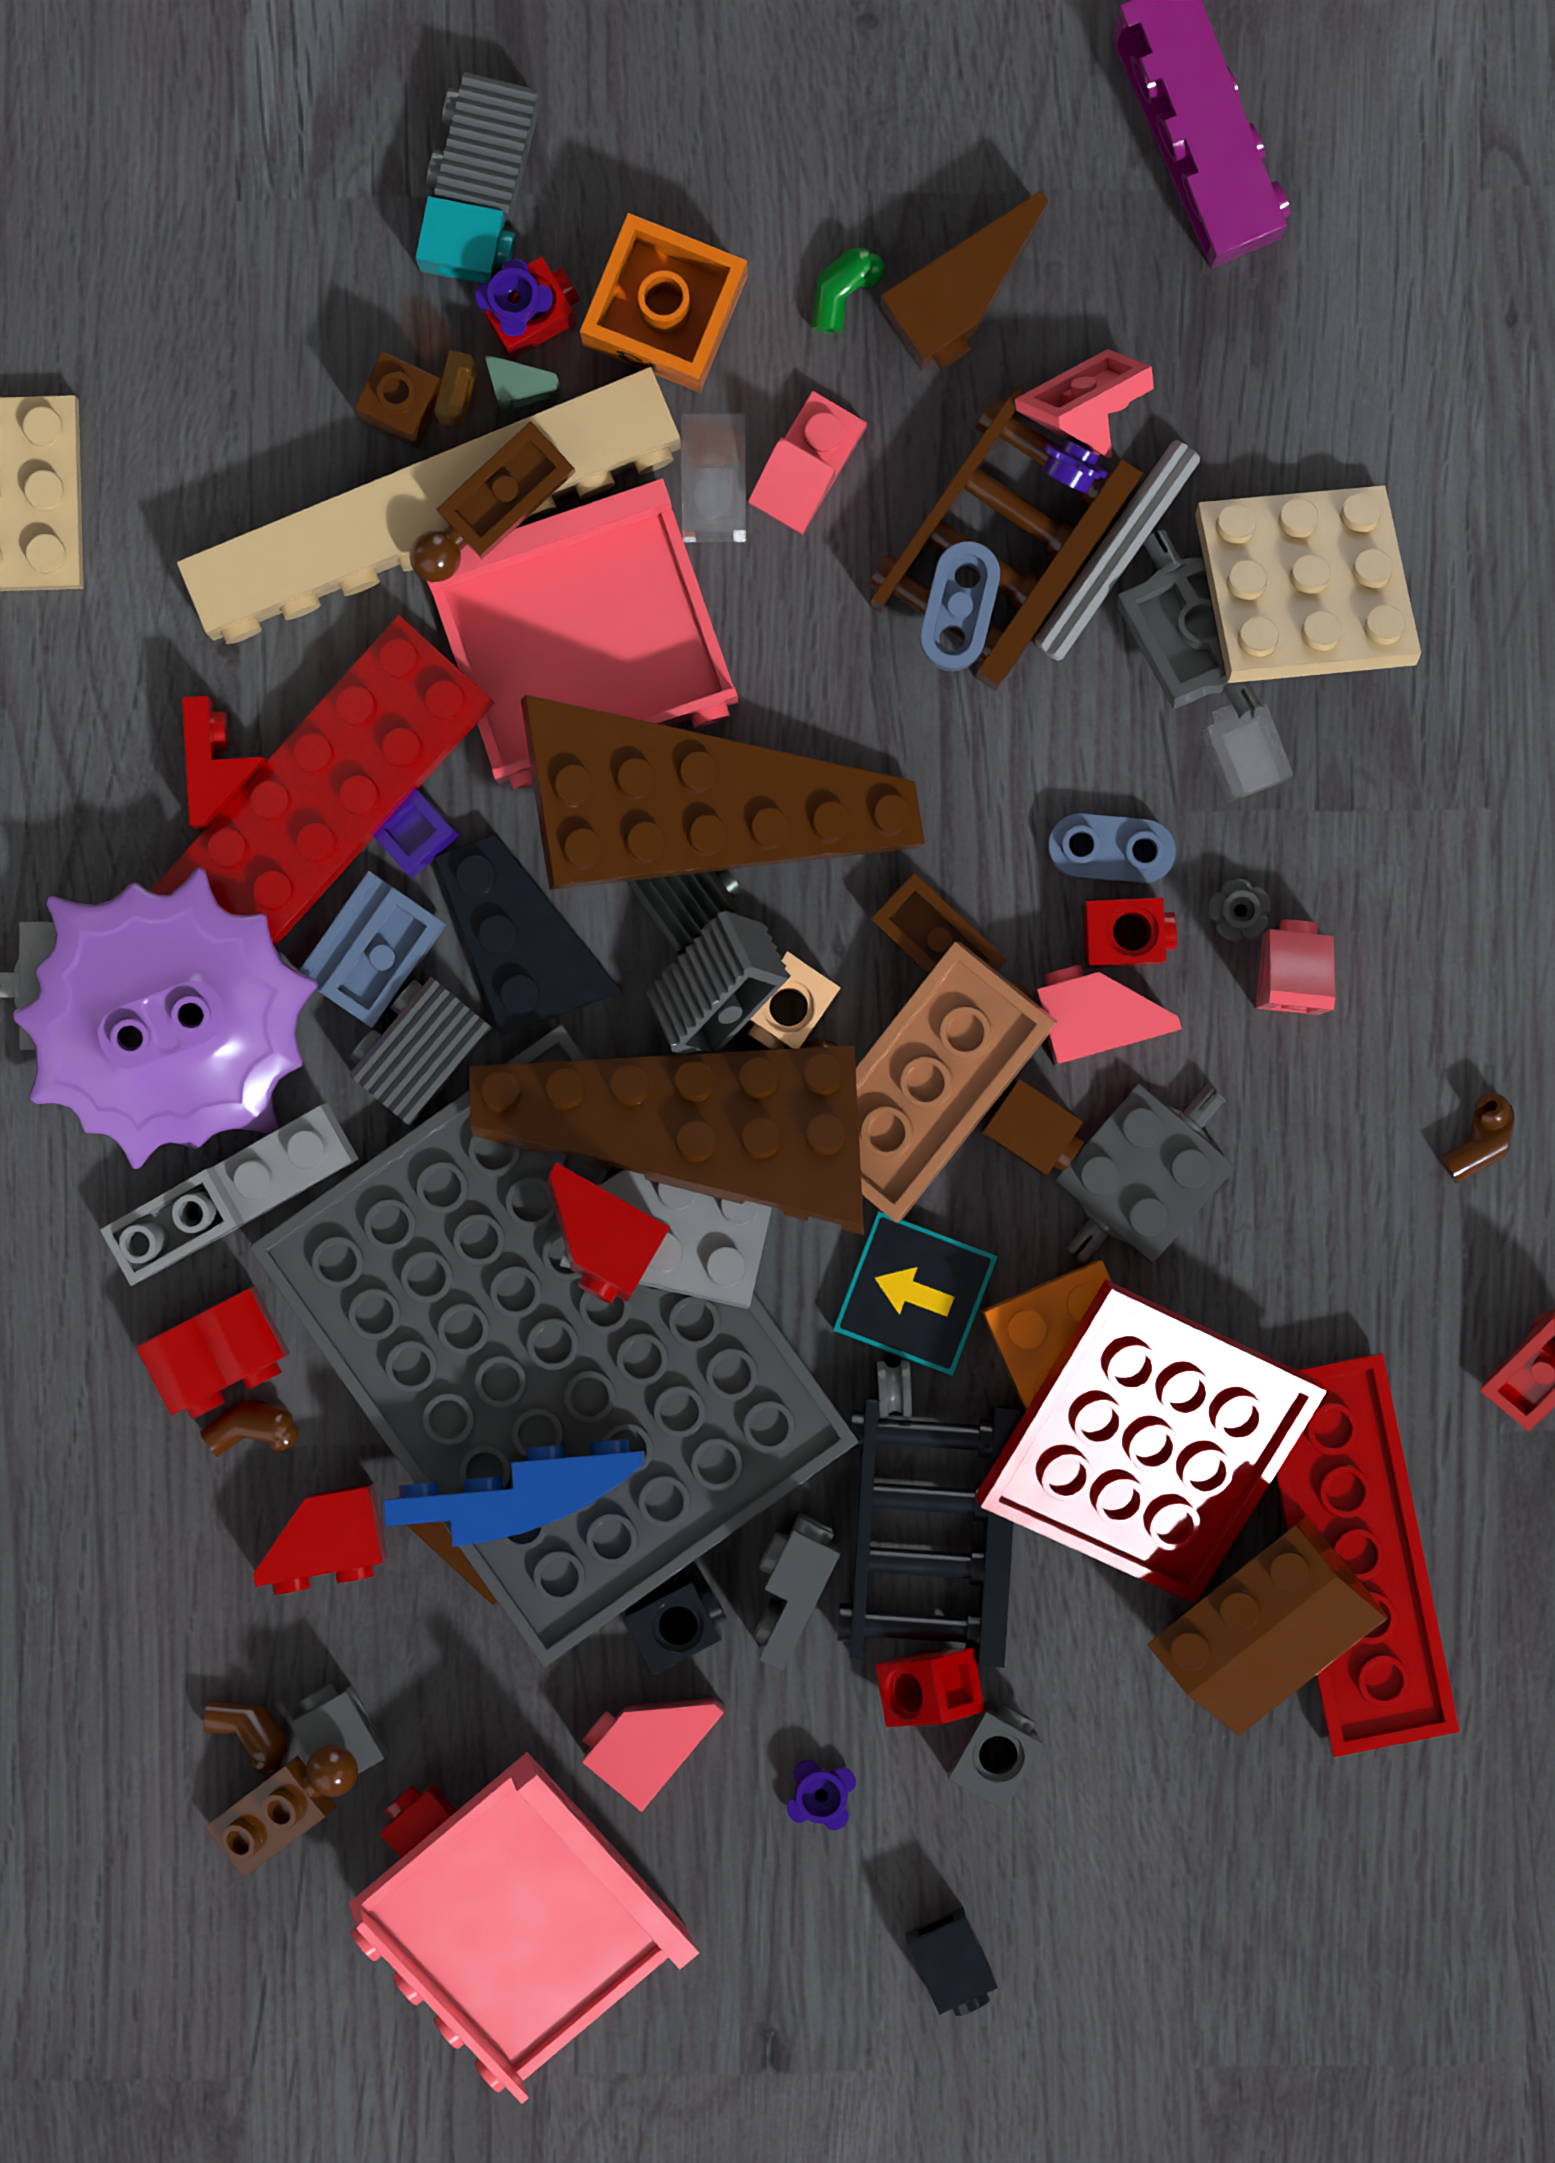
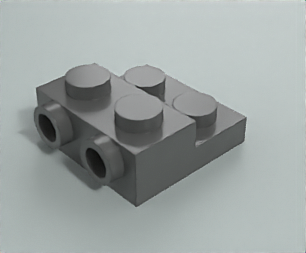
[753,1512,840,1671]

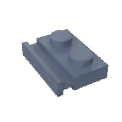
[299,871,447,1029]

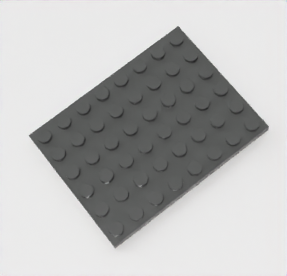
[249,1024,859,1668]

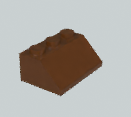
[1147,1516,1388,1736]

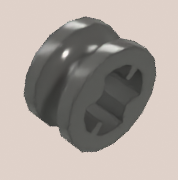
[877,1360,912,1419]

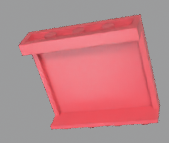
[427,478,738,790]
[349,1752,699,2104]

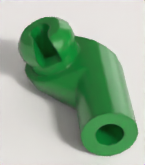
[811,247,884,334]

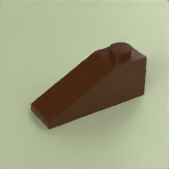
[879,190,1048,371]

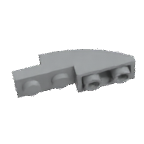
[100,1103,359,1286]

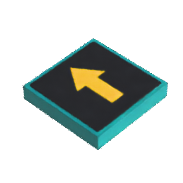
[833,1211,998,1376]

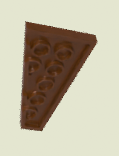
[521,695,925,890]
[469,1045,864,1235]

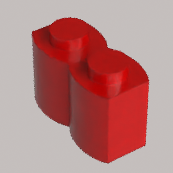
[135,1286,290,1420]

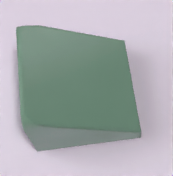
[485,356,562,413]

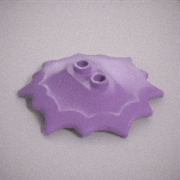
[13,867,318,1170]

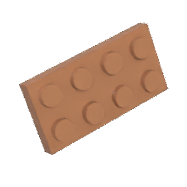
[856,941,1058,1223]

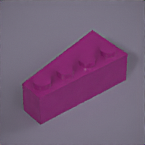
[1111,0,1291,269]

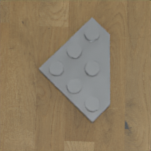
[560,1170,772,1309]

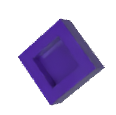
[373,788,460,878]

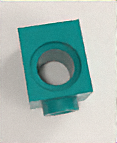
[415,196,515,284]

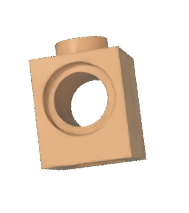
[748,951,840,1050]

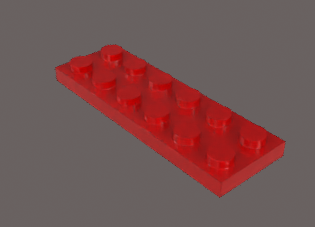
[150,615,495,947]
[1275,1353,1460,1757]

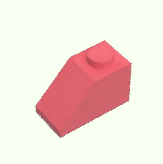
[1255,919,1335,1015]
[1033,965,1182,1065]
[582,1697,725,1812]

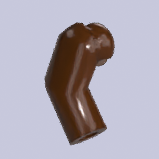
[1441,1093,1515,1183]
[200,1400,299,1457]
[204,1700,288,1774]

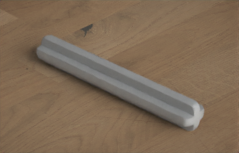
[1034,440,1200,661]

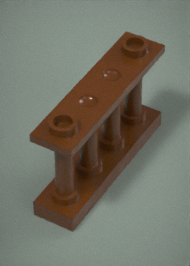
[868,388,1143,692]

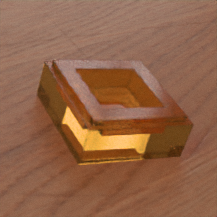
[434,350,478,428]

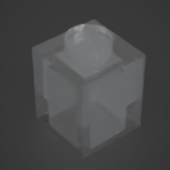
[1201,704,1294,804]

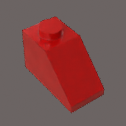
[547,1162,670,1304]

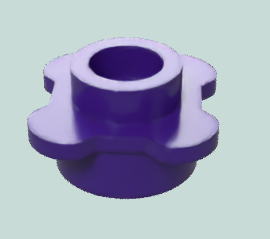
[475,259,553,337]
[1042,437,1108,493]
[786,1760,856,1830]

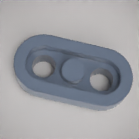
[920,542,1000,671]
[1047,813,1176,885]

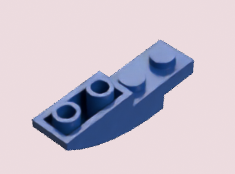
[383,1439,646,1547]

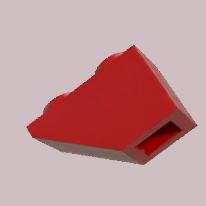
[253,1483,387,1595]

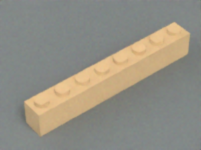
[177,367,682,644]

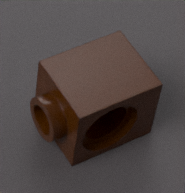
[354,351,445,449]
[981,1079,1085,1176]

